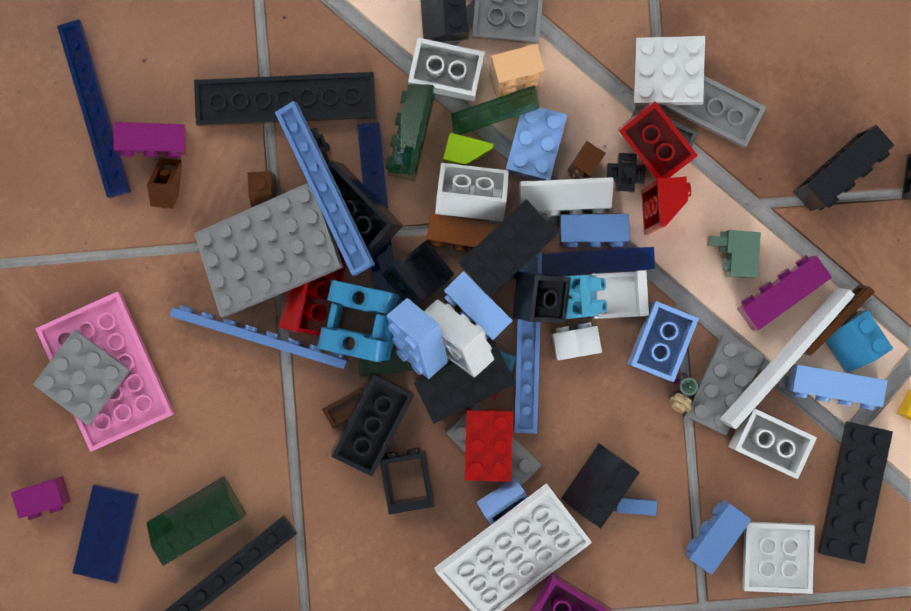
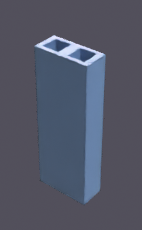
[616,497,657,516]

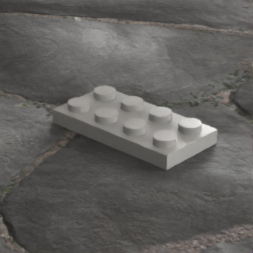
[664,76,766,148]
[684,335,765,435]
[446,402,541,487]

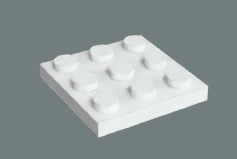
[634,36,705,106]
[742,521,815,594]

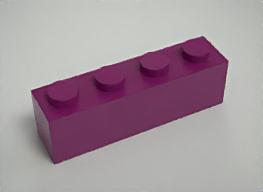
[737,255,832,330]

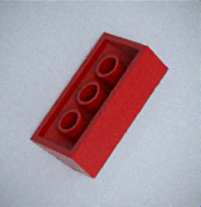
[641,176,691,235]
[279,248,346,336]

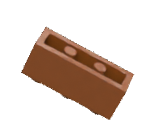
[426,213,498,251]

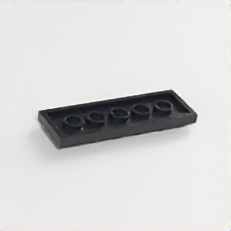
[818,421,893,564]

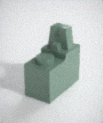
[707,230,761,279]

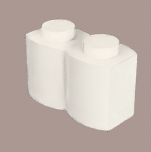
[551,322,602,361]

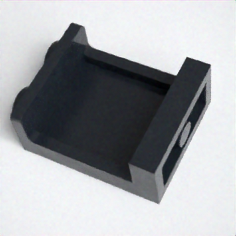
[382,241,454,305]

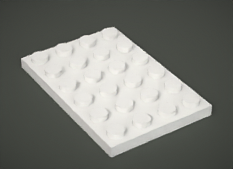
[435,483,592,611]

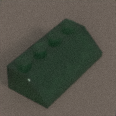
[385,84,435,182]
[146,476,247,566]

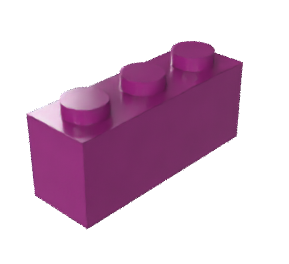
[114,122,186,158]

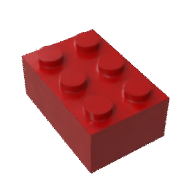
[618,100,698,179]
[464,409,513,482]

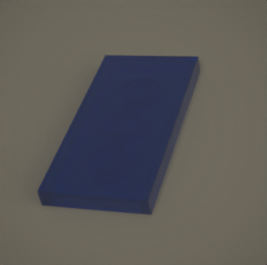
[72,484,139,583]

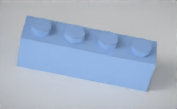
[786,364,888,410]

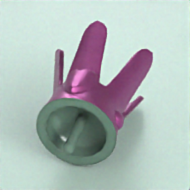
[672,373,698,396]

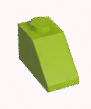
[443,133,494,166]

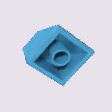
[826,310,894,373]

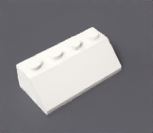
[518,177,614,217]

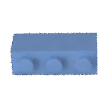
[559,214,629,248]
[685,500,752,575]

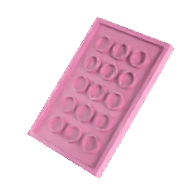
[35,291,175,452]

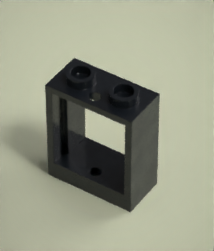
[380,448,434,515]

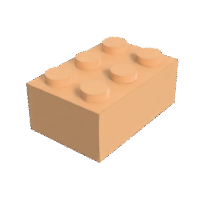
[490,44,545,99]

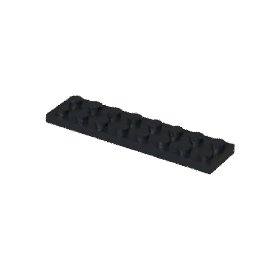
[194,72,376,126]

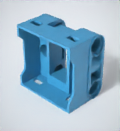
[317,280,403,362]

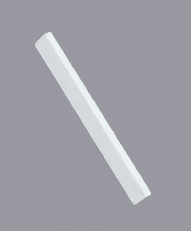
[720,288,854,429]

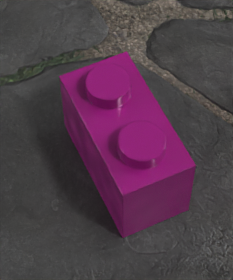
[11,476,70,520]

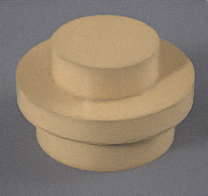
[669,393,692,413]

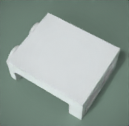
[589,270,649,319]

